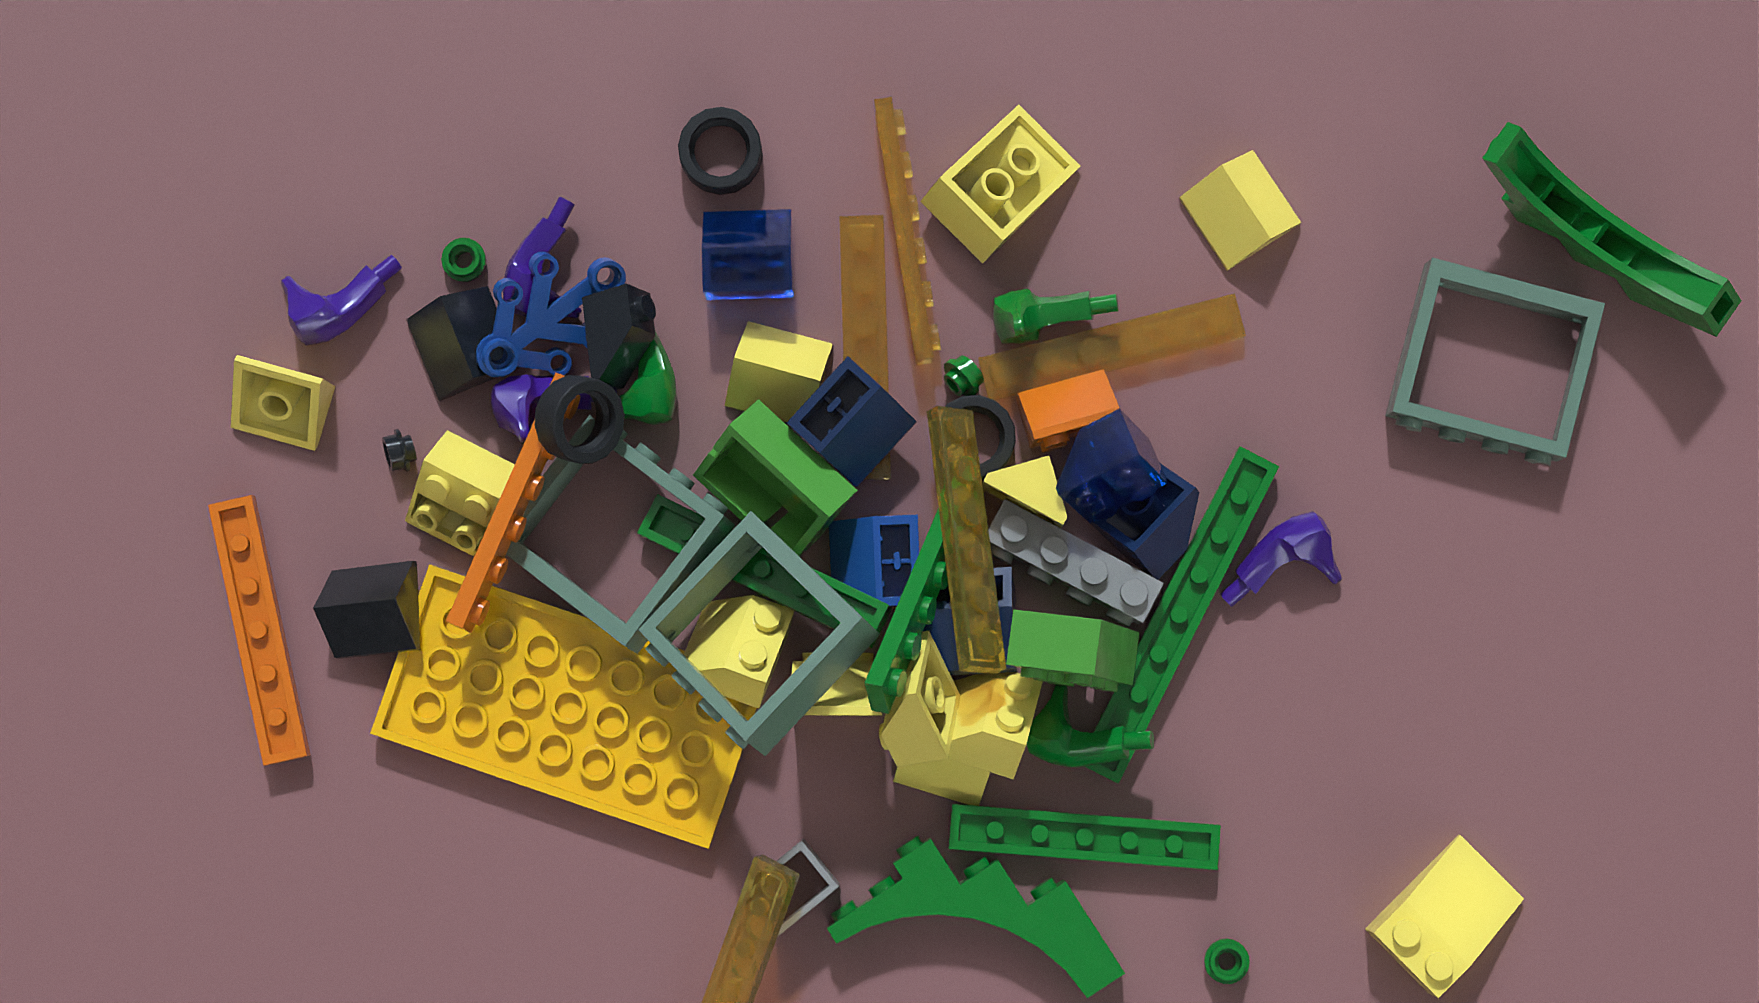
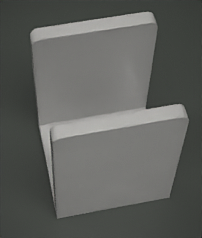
[740,838,840,937]

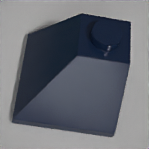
[1081,450,1200,580]

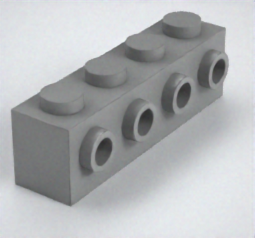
[982,499,1164,627]

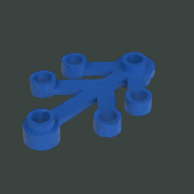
[476,251,626,377]

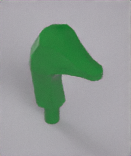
[993,289,1119,344]
[619,330,677,425]
[1027,685,1154,767]

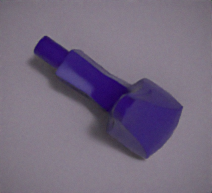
[502,197,582,318]
[281,255,402,346]
[491,374,617,444]
[1220,511,1342,607]

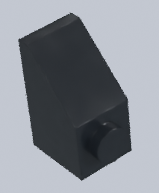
[582,283,656,391]

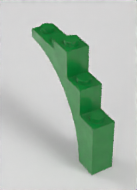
[1482,122,1742,337]
[827,836,1125,998]

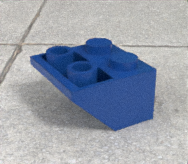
[829,514,919,608]

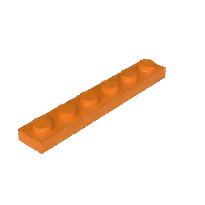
[446,372,580,633]
[208,495,311,766]

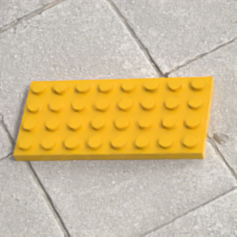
[370,564,757,849]

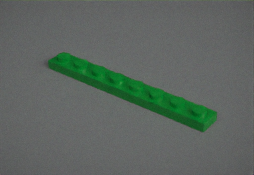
[1084,446,1279,784]

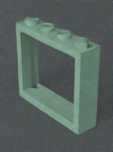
[1385,257,1605,466]
[506,415,735,654]
[638,511,880,756]

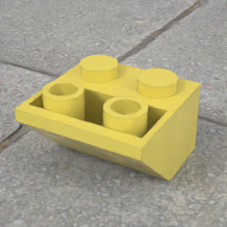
[405,430,515,556]

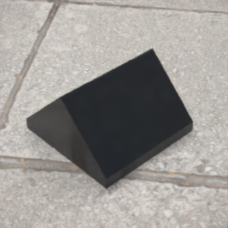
[406,286,522,401]
[313,561,420,659]

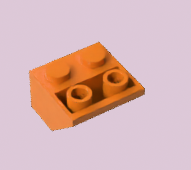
[1016,369,1122,453]

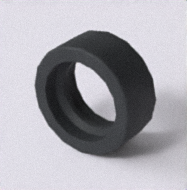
[678,107,763,195]
[534,375,625,464]
[932,395,1016,481]

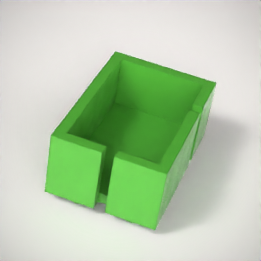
[693,399,858,557]
[1006,609,1139,692]

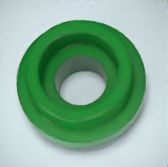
[441,238,486,282]
[943,355,984,396]
[1204,938,1250,984]

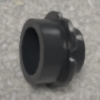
[382,429,417,472]

